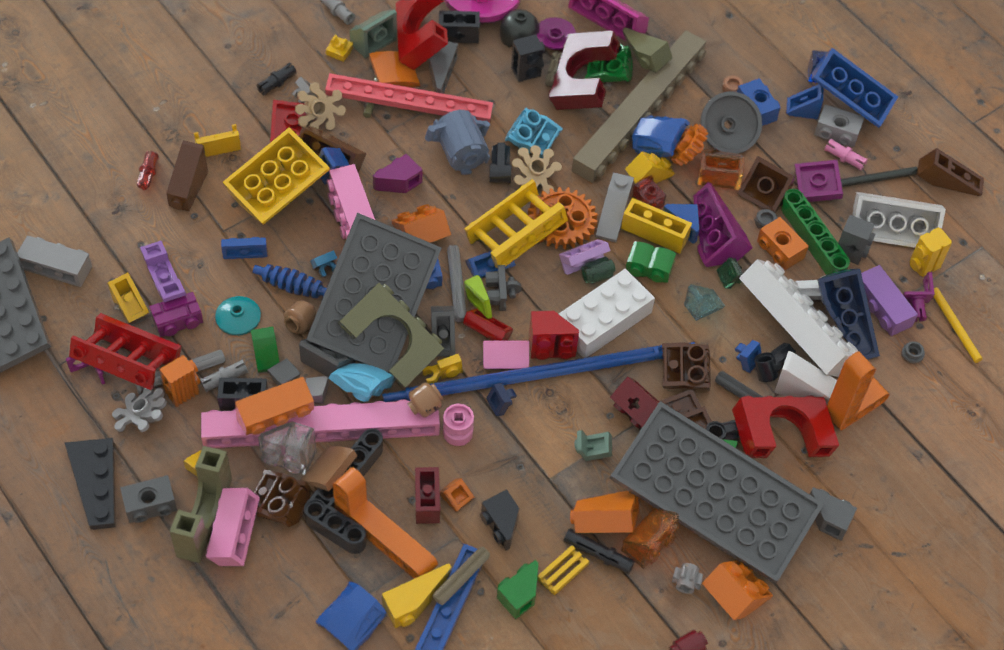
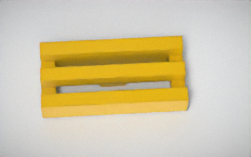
[537,545,589,596]

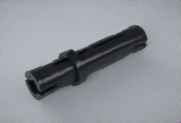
[563,528,635,574]

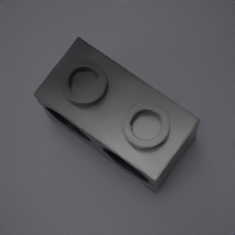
[511,34,545,83]

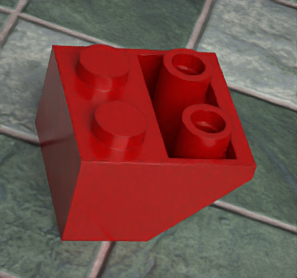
[529,311,579,360]

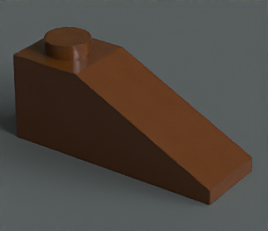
[917,148,984,196]

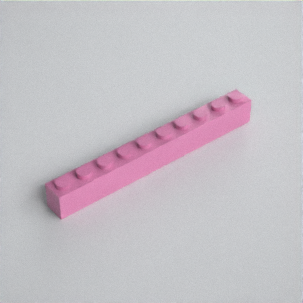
[201,400,440,448]

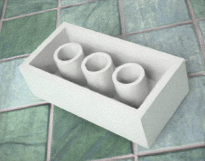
[559,269,655,358]

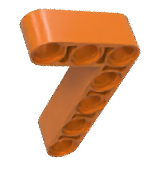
[827,351,890,430]
[333,467,438,579]

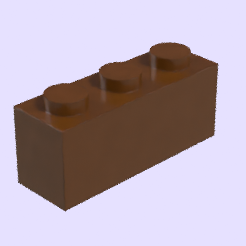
[299,126,367,173]

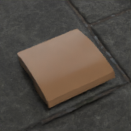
[301,446,357,491]

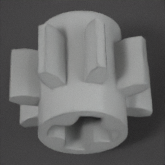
[672,563,703,594]

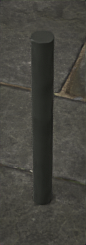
[841,166,918,187]

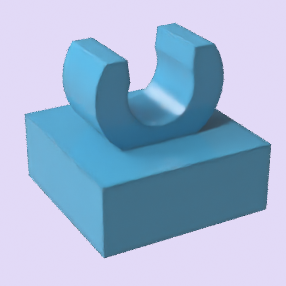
[310,250,337,277]

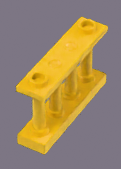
[464,179,568,269]

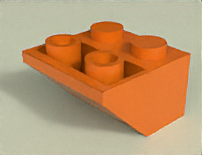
[391,204,451,243]
[702,560,773,620]

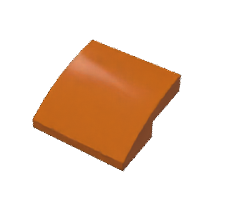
[369,51,420,88]

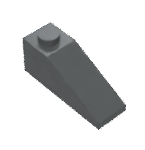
[429,42,458,94]

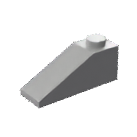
[595,172,634,243]

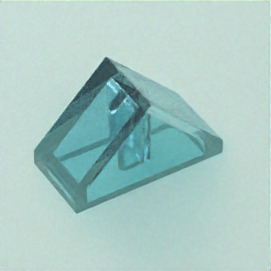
[684,284,725,321]

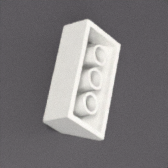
[852,192,946,248]

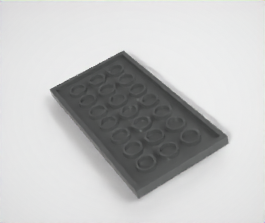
[609,401,824,584]

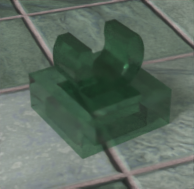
[716,257,743,289]

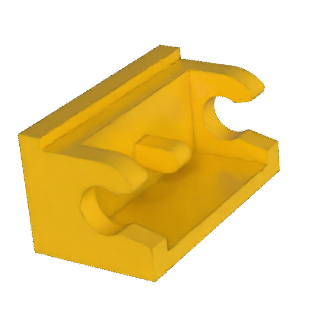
[194,124,241,157]

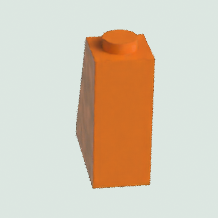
[570,490,640,533]

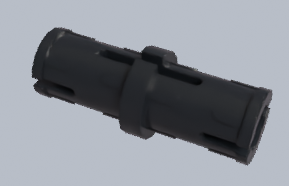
[257,63,297,96]

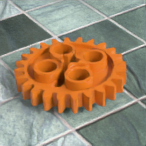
[527,187,598,250]

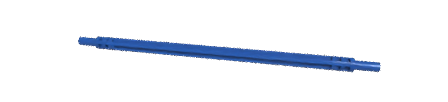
[382,342,695,402]

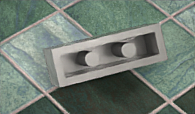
[17,235,92,287]

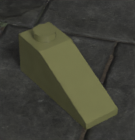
[622,28,673,72]

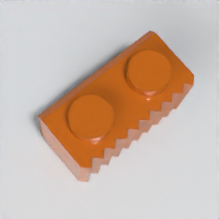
[159,355,201,407]

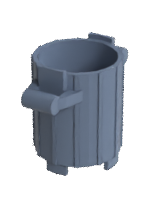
[425,109,490,175]

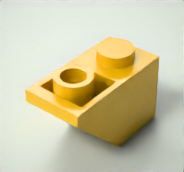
[625,151,675,187]

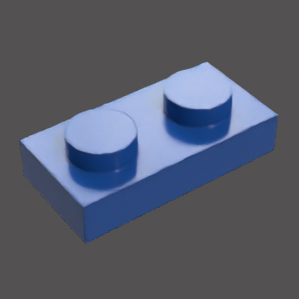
[221,237,268,259]

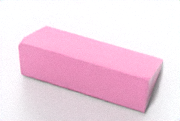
[483,341,529,369]

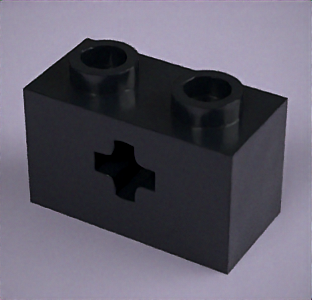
[439,10,480,43]
[217,377,268,411]

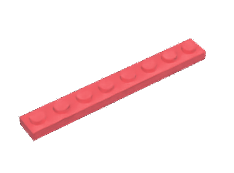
[325,73,493,123]

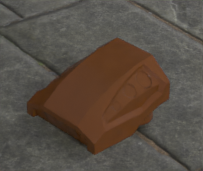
[662,342,711,391]
[254,470,311,527]

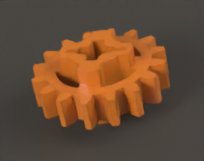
[670,123,708,166]

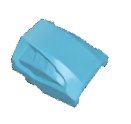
[505,108,563,158]
[328,363,395,402]

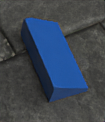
[465,251,516,278]

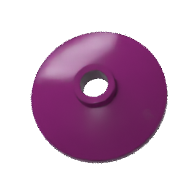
[537,17,576,50]

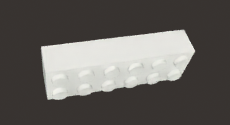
[739,259,858,377]

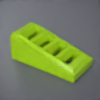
[464,275,492,319]

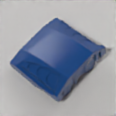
[632,115,690,157]
[316,581,387,650]

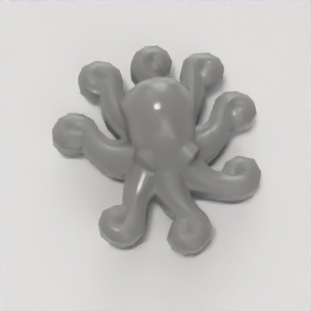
[112,388,167,432]

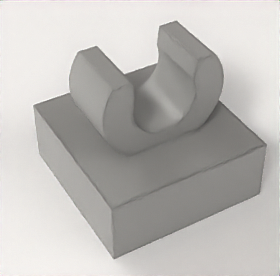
[293,77,317,103]

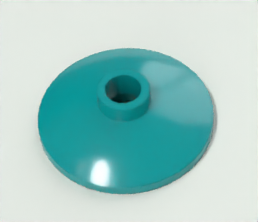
[215,296,261,336]

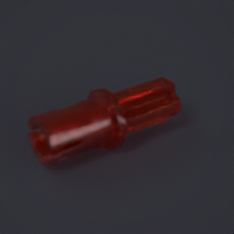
[137,151,159,190]

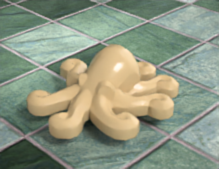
[295,82,346,130]
[512,145,562,194]

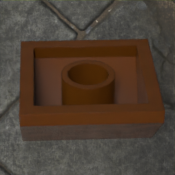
[737,156,795,213]

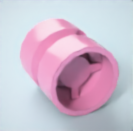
[443,404,474,446]

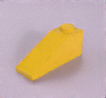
[382,563,451,628]

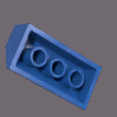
[812,48,898,128]

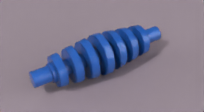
[253,264,327,299]

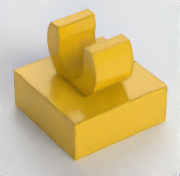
[326,35,353,62]

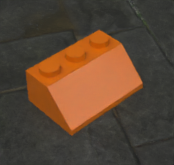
[235,377,314,435]

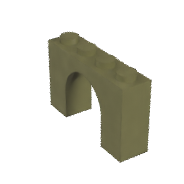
[338,283,444,389]
[169,446,232,563]

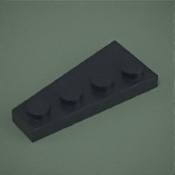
[64,438,115,530]

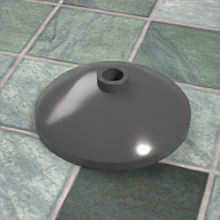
[700,91,762,154]

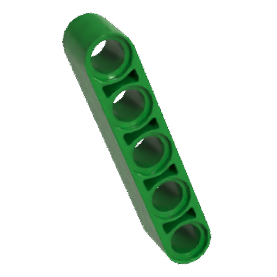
[781,189,850,275]

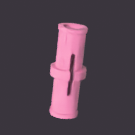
[824,139,868,171]

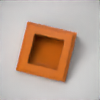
[440,478,475,512]

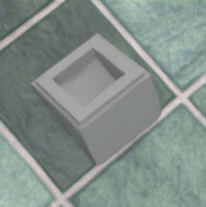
[306,376,329,404]

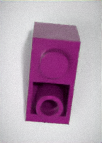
[373,154,423,193]

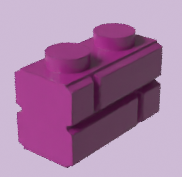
[149,292,203,337]

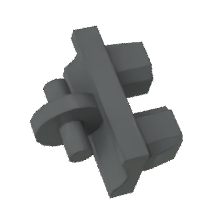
[485,265,522,311]

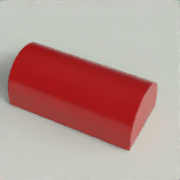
[463,308,513,341]

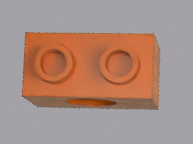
[757,217,809,270]

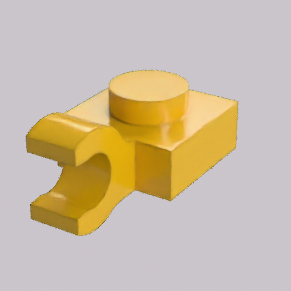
[422,353,463,384]

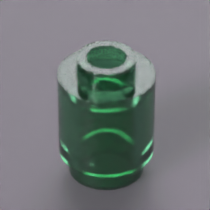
[581,256,616,284]

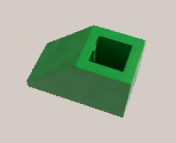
[497,560,539,620]

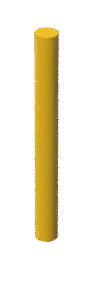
[933,288,983,363]

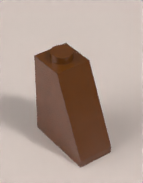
[166,140,208,211]

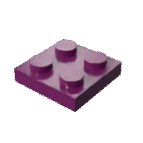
[795,160,843,202]

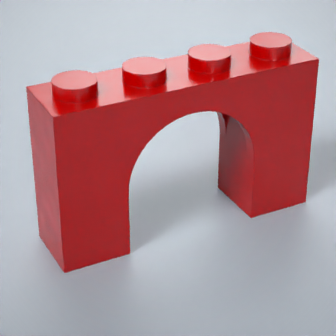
[396,0,448,70]
[732,395,839,458]

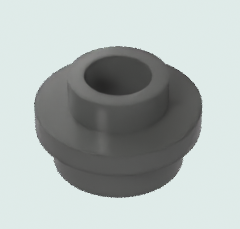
[902,341,925,363]

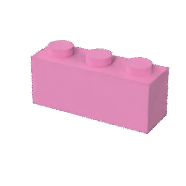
[206,488,260,566]

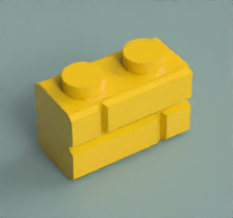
[910,227,952,277]

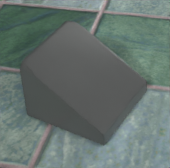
[267,358,301,386]

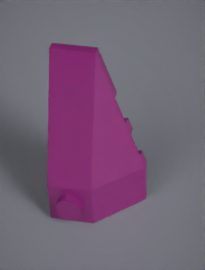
[693,182,753,267]

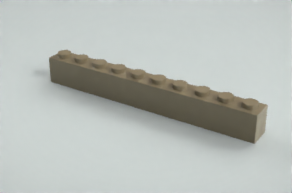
[572,30,706,183]

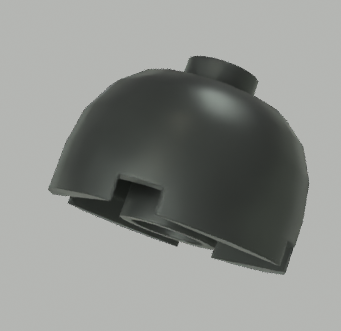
[500,9,540,47]

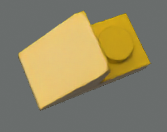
[107,272,149,323]

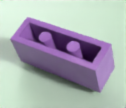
[861,265,918,336]

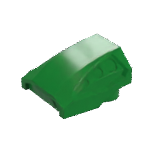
[585,44,633,82]

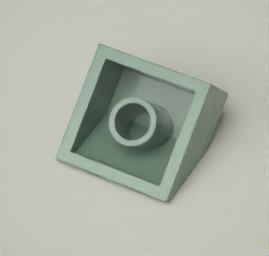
[350,10,397,58]

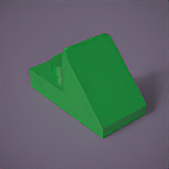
[251,327,280,373]

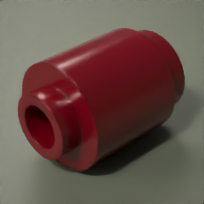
[669,629,708,650]

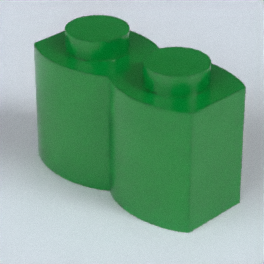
[626,241,676,283]

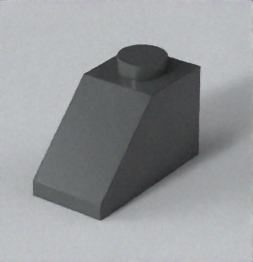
[431,306,455,357]

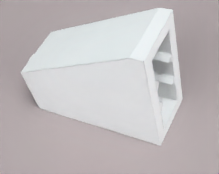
[774,351,837,405]

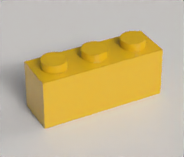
[621,198,692,254]

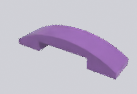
[140,241,186,302]

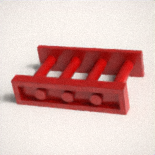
[69,313,181,390]

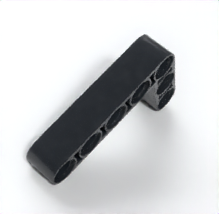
[304,429,383,554]

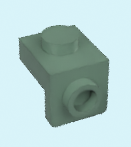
[574,430,612,461]

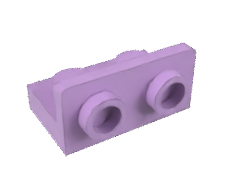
[559,239,610,275]

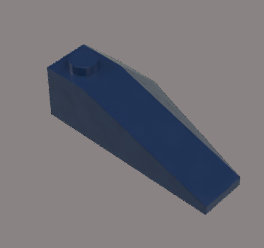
[817,269,880,359]

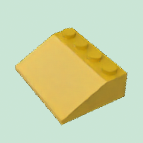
[223,127,330,225]

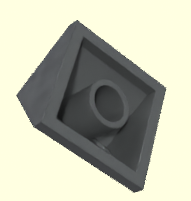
[299,339,356,377]

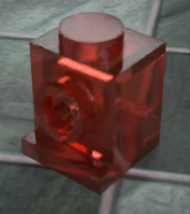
[632,175,666,209]

